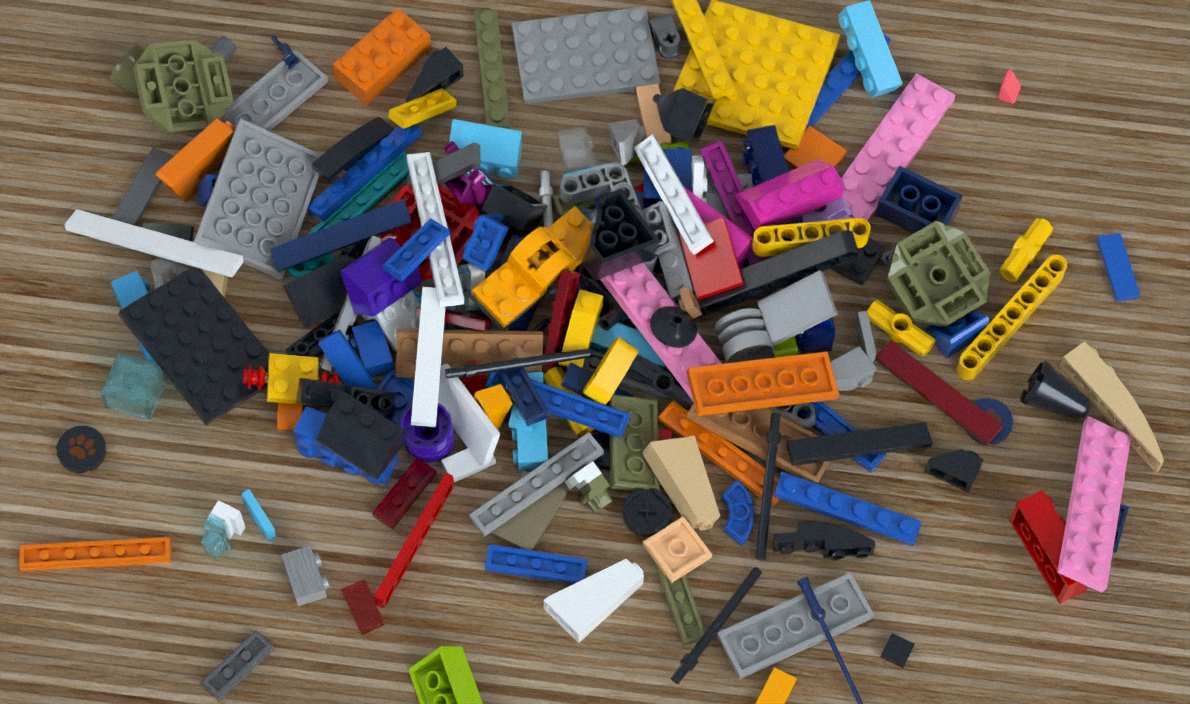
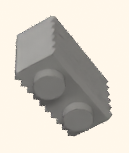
[282,546,329,606]

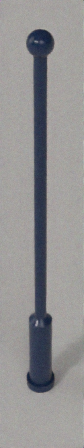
[797,577,863,704]

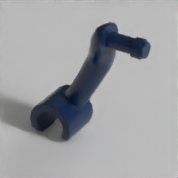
[271,35,300,69]

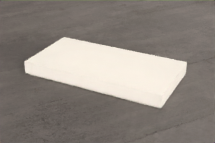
[438,364,500,467]

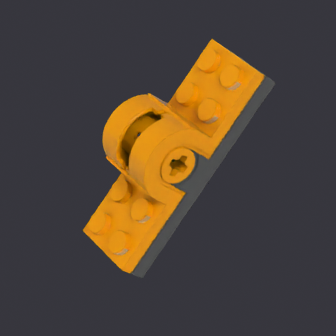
[469,206,592,331]

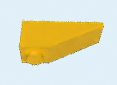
[559,290,603,368]

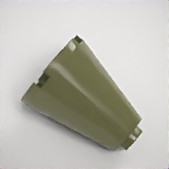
[110,45,144,96]

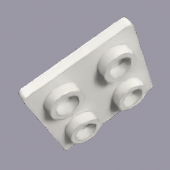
[362,290,420,351]

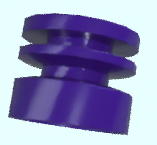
[400,403,455,463]

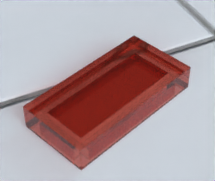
[341,580,384,635]

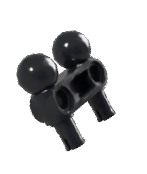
[576,264,631,331]

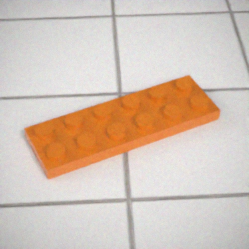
[686,352,839,416]

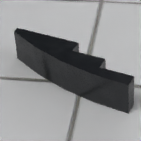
[312,117,395,182]

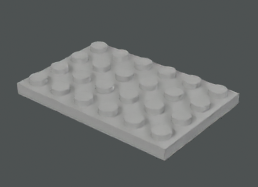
[512,7,660,104]
[193,118,321,279]

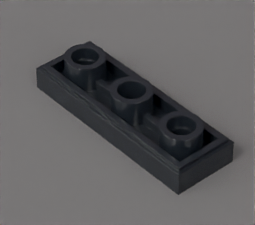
[285,311,357,357]

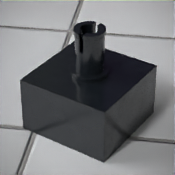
[482,184,548,244]

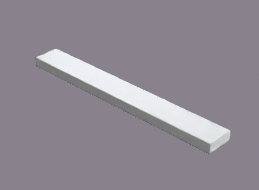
[406,152,464,307]
[65,209,244,277]

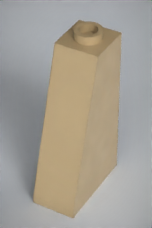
[642,436,720,530]

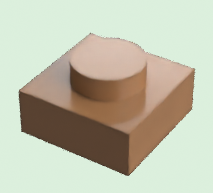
[679,286,702,319]

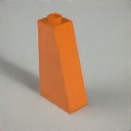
[155,118,235,203]

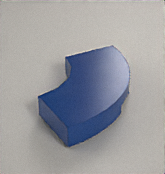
[721,479,754,547]

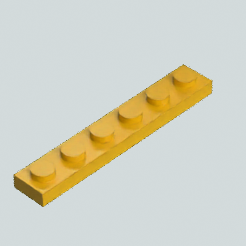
[671,0,735,99]

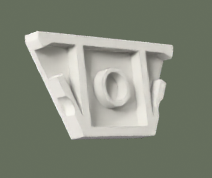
[691,155,707,203]

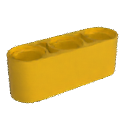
[583,336,639,405]

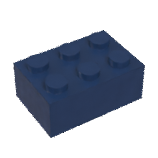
[876,166,963,233]

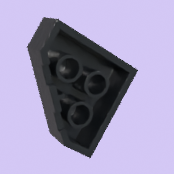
[582,189,660,281]

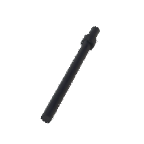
[445,348,590,379]
[755,413,781,560]
[671,567,762,684]

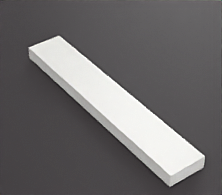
[634,134,714,255]
[411,287,446,427]

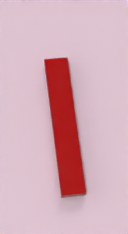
[374,472,454,608]

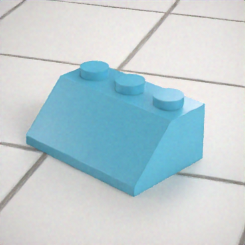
[449,119,522,179]

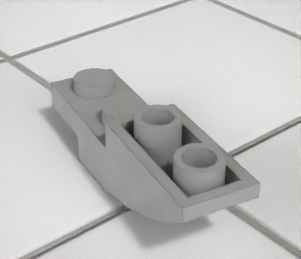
[641,201,695,300]

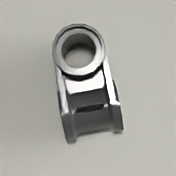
[648,14,680,59]

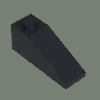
[406,47,464,103]

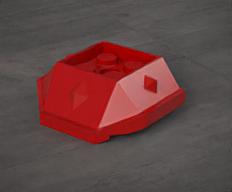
[380,184,479,281]

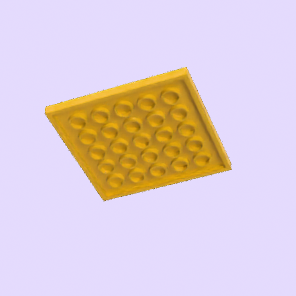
[673,0,840,150]

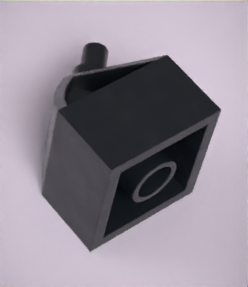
[653,88,717,142]

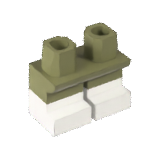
[565,462,612,513]

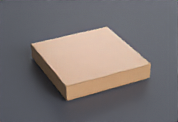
[642,516,713,583]

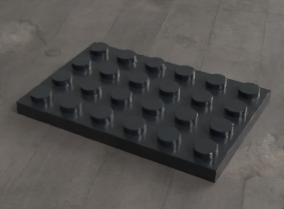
[118,267,269,426]

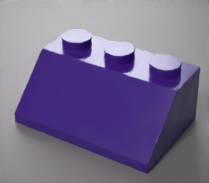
[340,238,423,316]

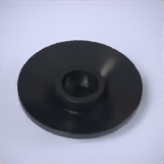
[650,306,697,348]

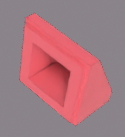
[998,69,1021,104]

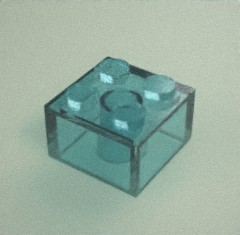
[101,353,167,420]

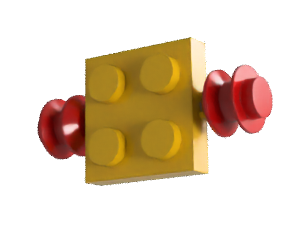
[243,353,342,406]

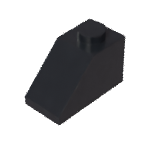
[924,449,984,493]

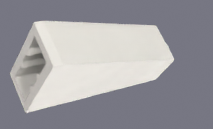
[544,559,644,643]

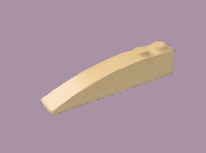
[1059,341,1164,473]

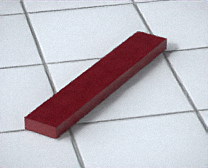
[875,340,1003,446]

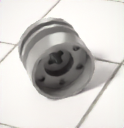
[715,308,775,363]

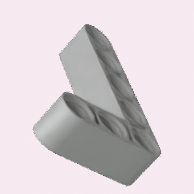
[560,162,658,272]

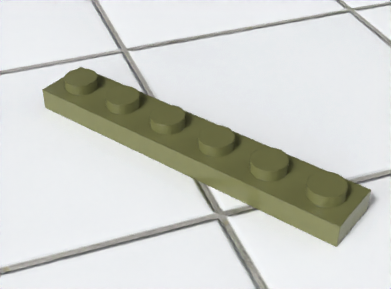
[474,9,510,129]

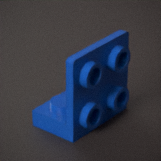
[462,214,509,271]

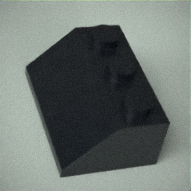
[316,392,406,480]

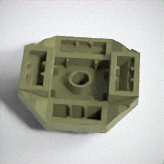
[885,221,990,327]

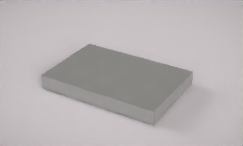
[758,270,838,345]

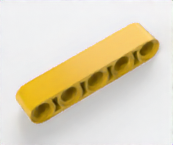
[752,218,870,257]

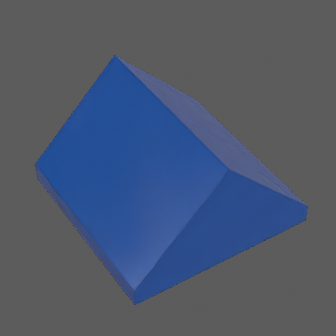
[925,310,989,359]

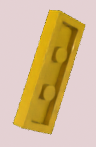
[388,88,457,129]

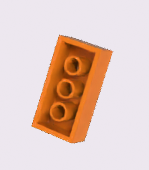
[333,8,431,106]

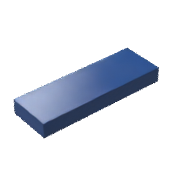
[382,218,450,282]
[1096,233,1140,302]
[318,329,379,390]

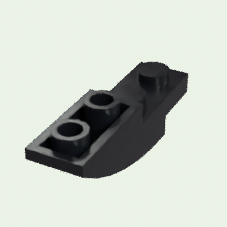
[296,378,396,417]
[772,523,876,560]

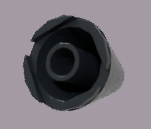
[1020,360,1091,420]

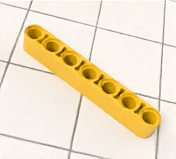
[956,255,1067,381]

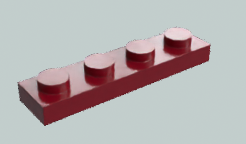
[542,271,581,368]

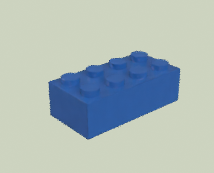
[294,406,399,486]

